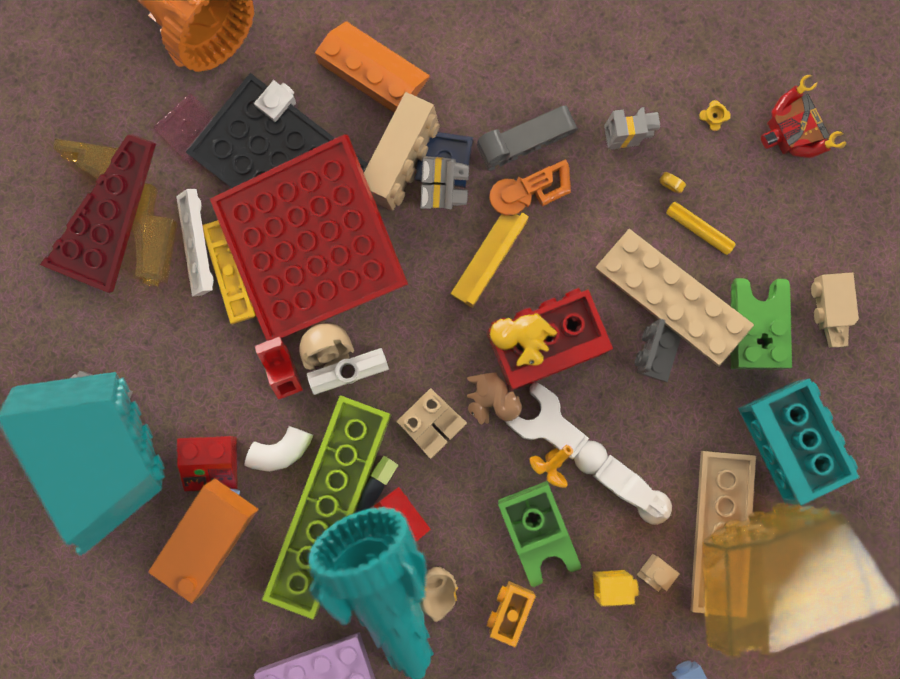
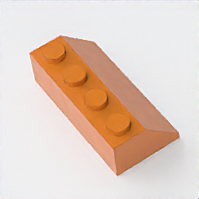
[315,21,430,113]

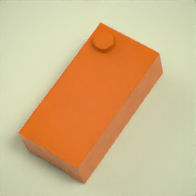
[148,479,258,603]

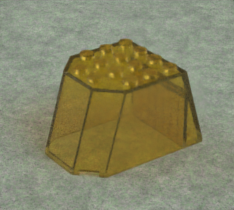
[702,503,899,657]

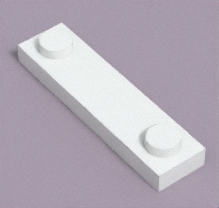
[176,189,213,296]

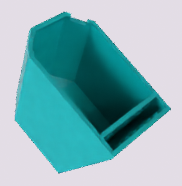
[0,372,165,556]

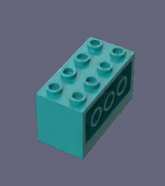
[738,378,860,506]

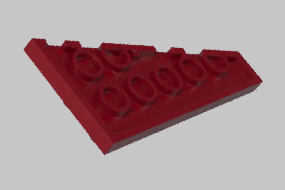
[40,134,156,293]

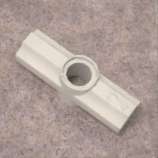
[307,348,389,395]

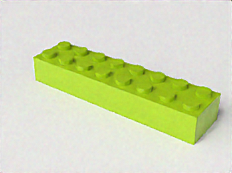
[262,395,392,619]

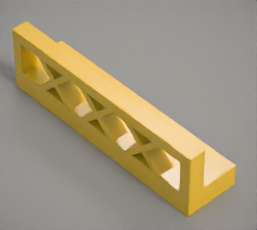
[451,213,529,308]

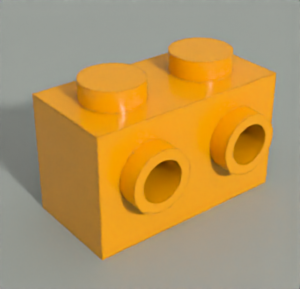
[486,581,536,647]

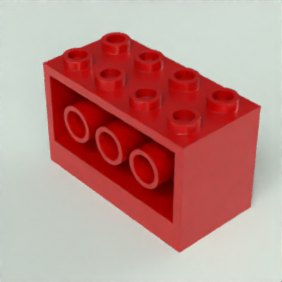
[487,288,613,392]

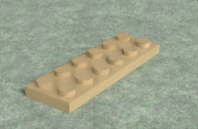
[595,229,754,367]
[690,451,756,617]

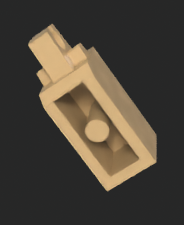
[811,273,859,348]

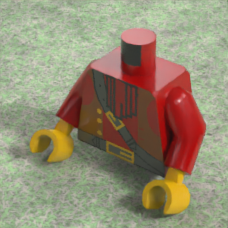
[761,75,846,158]

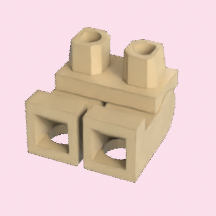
[397,388,467,459]

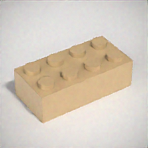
[364,92,440,211]

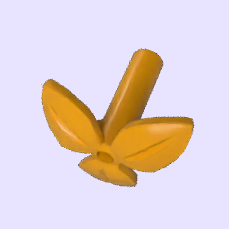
[530,445,573,488]

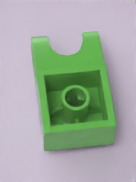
[731,278,792,370]
[498,481,581,587]

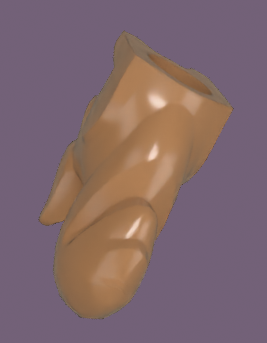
[467,373,522,424]

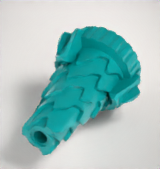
[308,507,434,679]

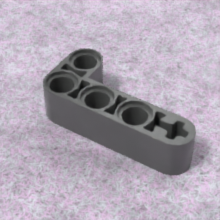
[477,105,578,171]

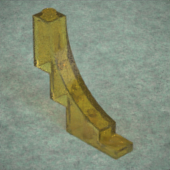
[53,139,178,287]

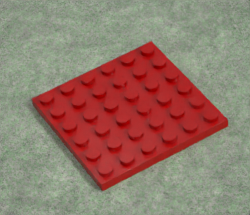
[210,134,408,341]

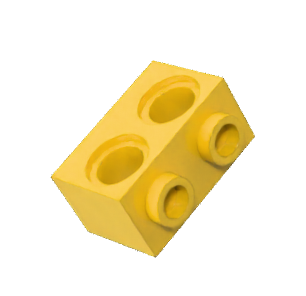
[593,570,638,606]

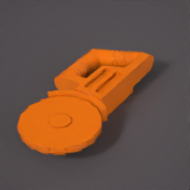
[489,160,571,216]

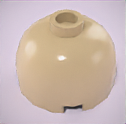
[299,322,354,370]

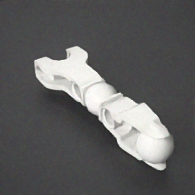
[505,382,672,525]

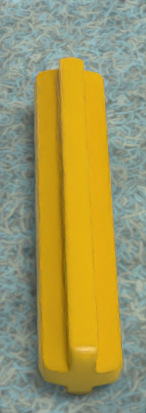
[666,202,736,255]

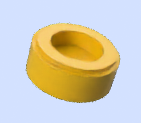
[659,172,686,194]

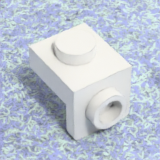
[254,80,296,122]

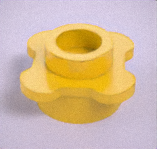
[699,100,730,131]

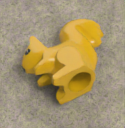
[490,313,557,366]

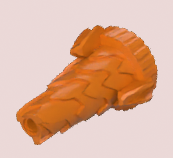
[137,0,254,72]

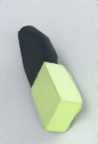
[357,456,398,511]

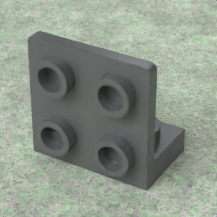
[634,318,681,382]

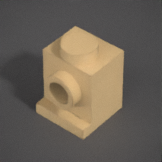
[637,554,679,592]

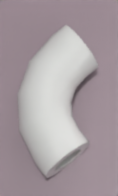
[244,426,313,472]

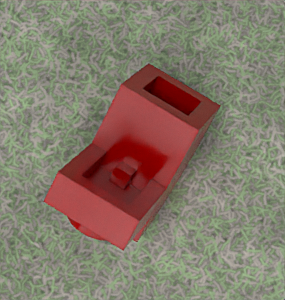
[255,337,303,400]

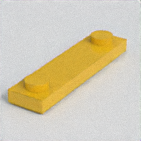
[202,220,257,324]

